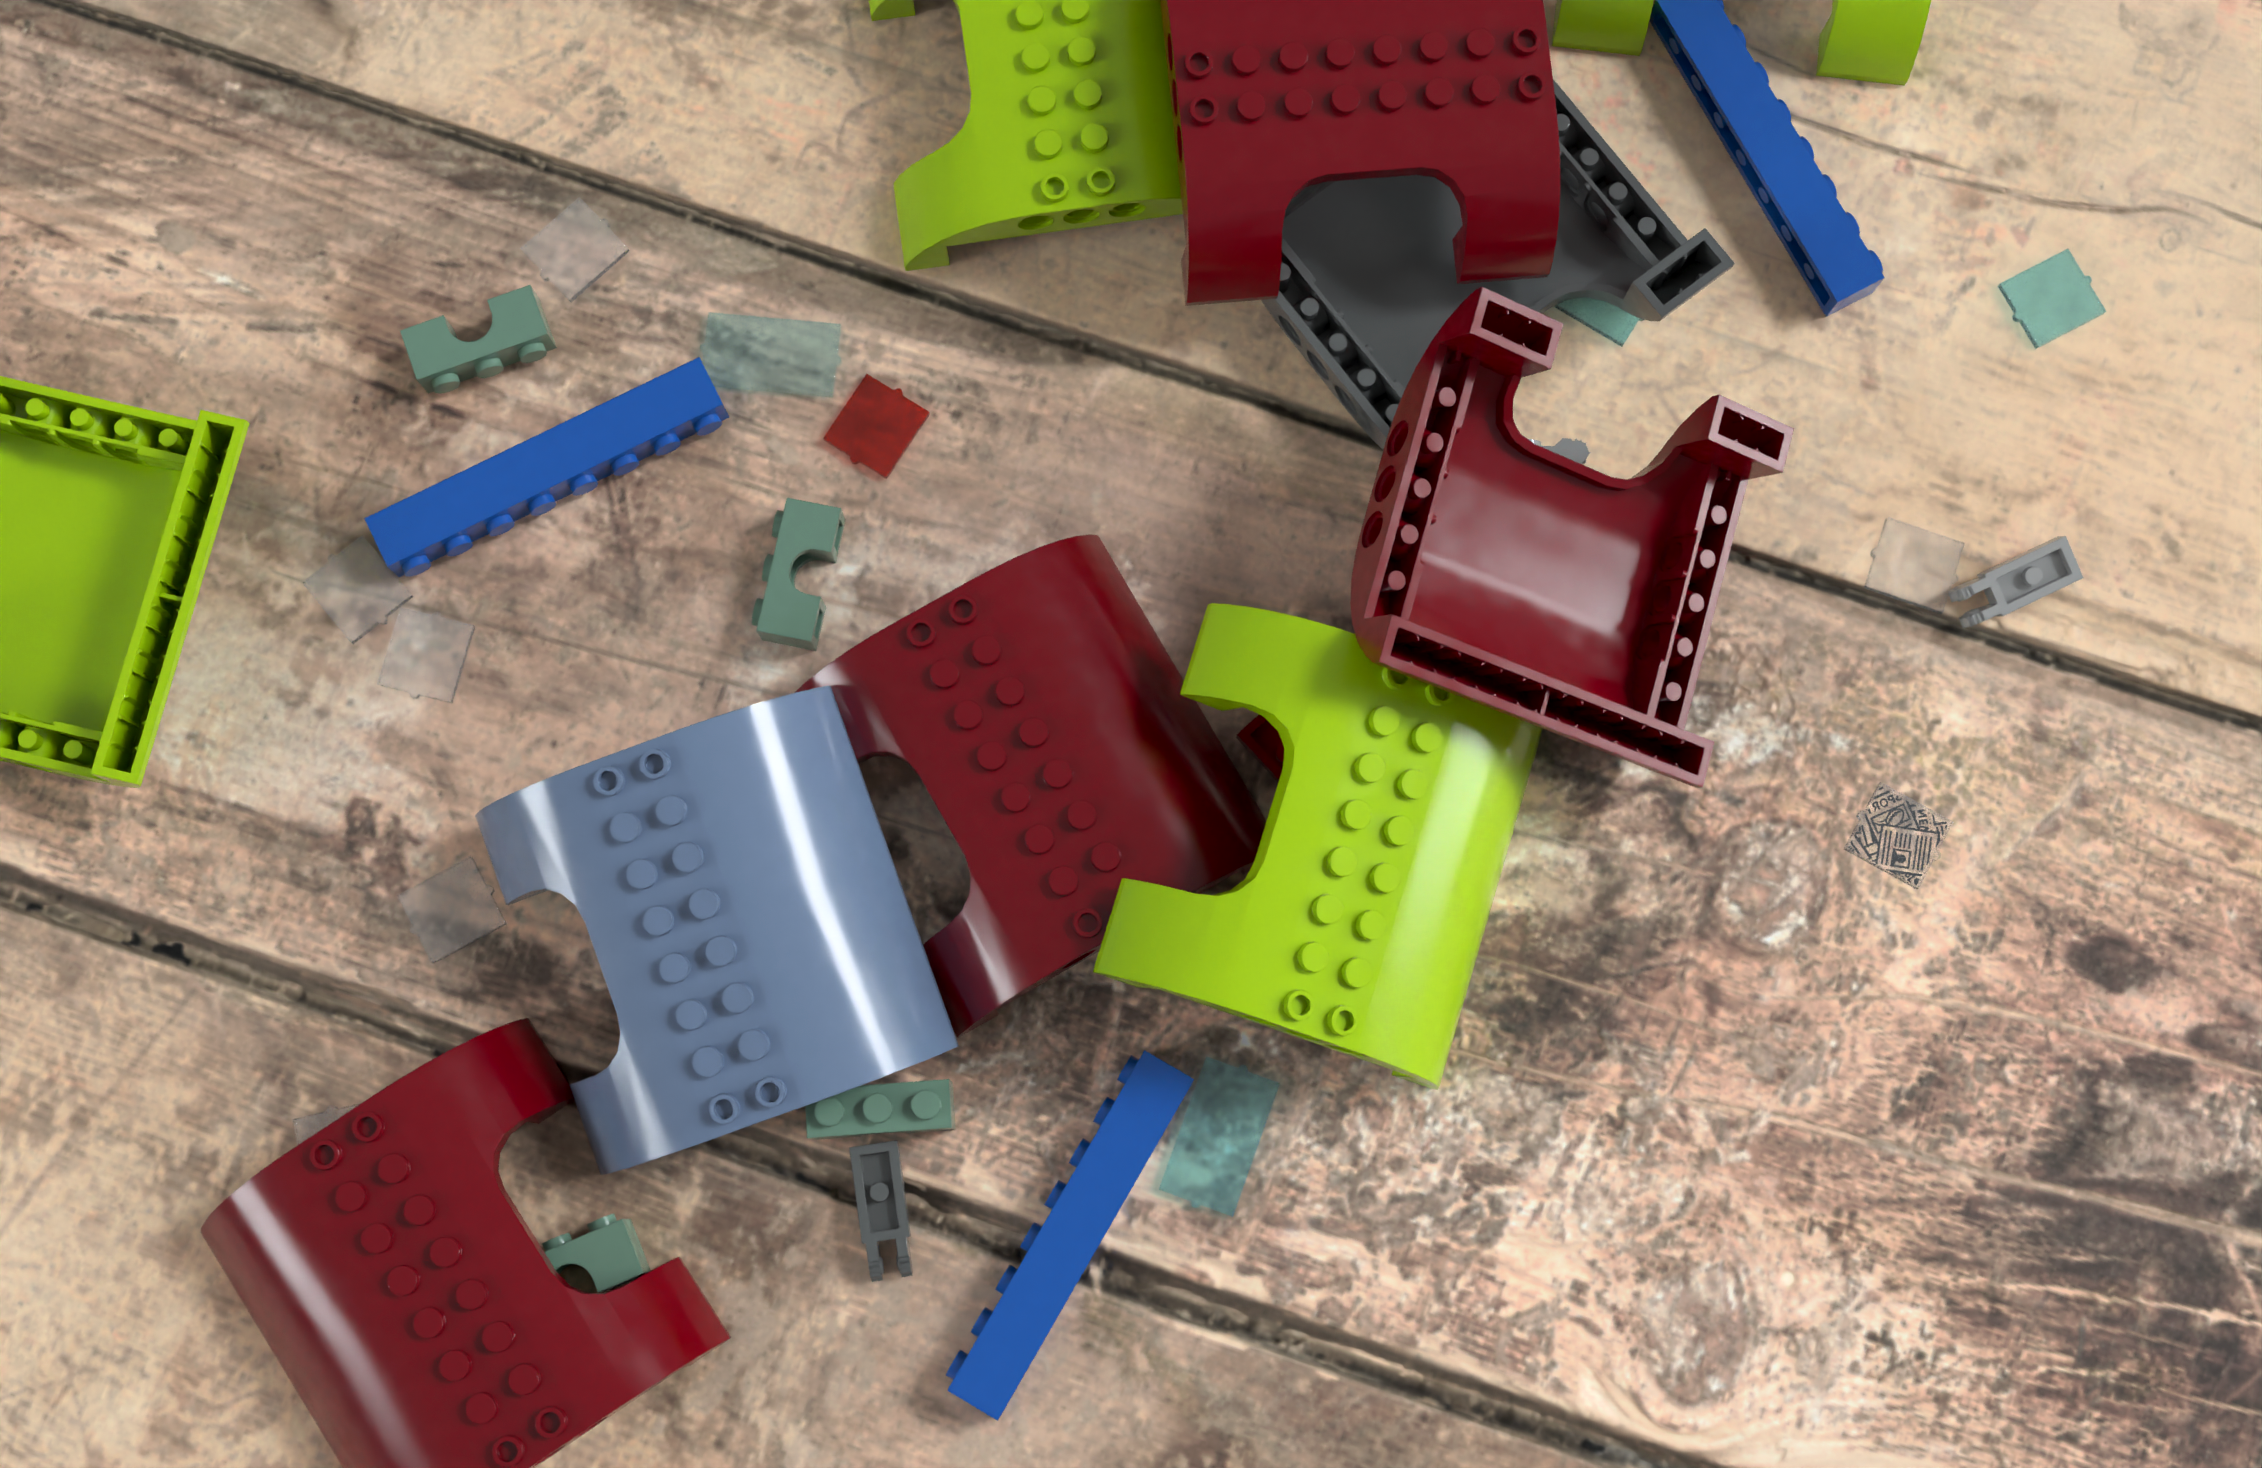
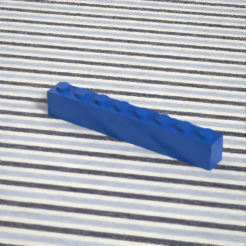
[1649,0,1885,317]
[364,357,729,577]
[946,1050,1194,1421]

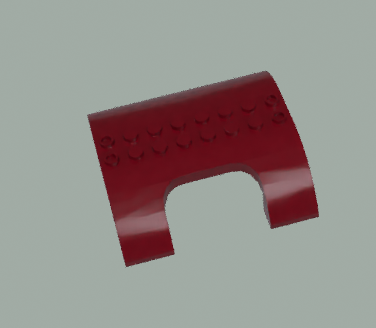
[1160,0,1560,306]
[1350,287,1794,788]
[794,534,1266,1038]
[201,1018,731,1468]

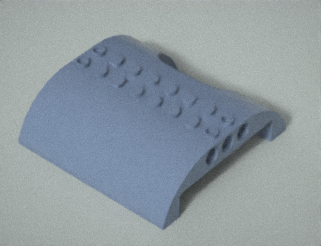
[475,686,959,1175]

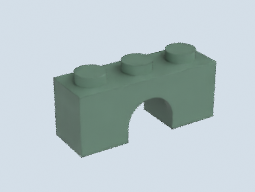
[400,285,557,394]
[752,498,846,651]
[805,1079,956,1140]
[542,1214,651,1292]

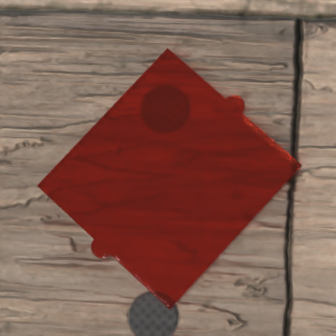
[823,374,930,479]

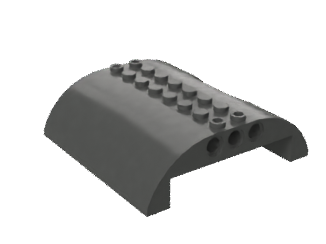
[1261,79,1735,450]

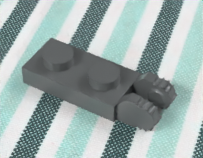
[849,1140,913,1282]

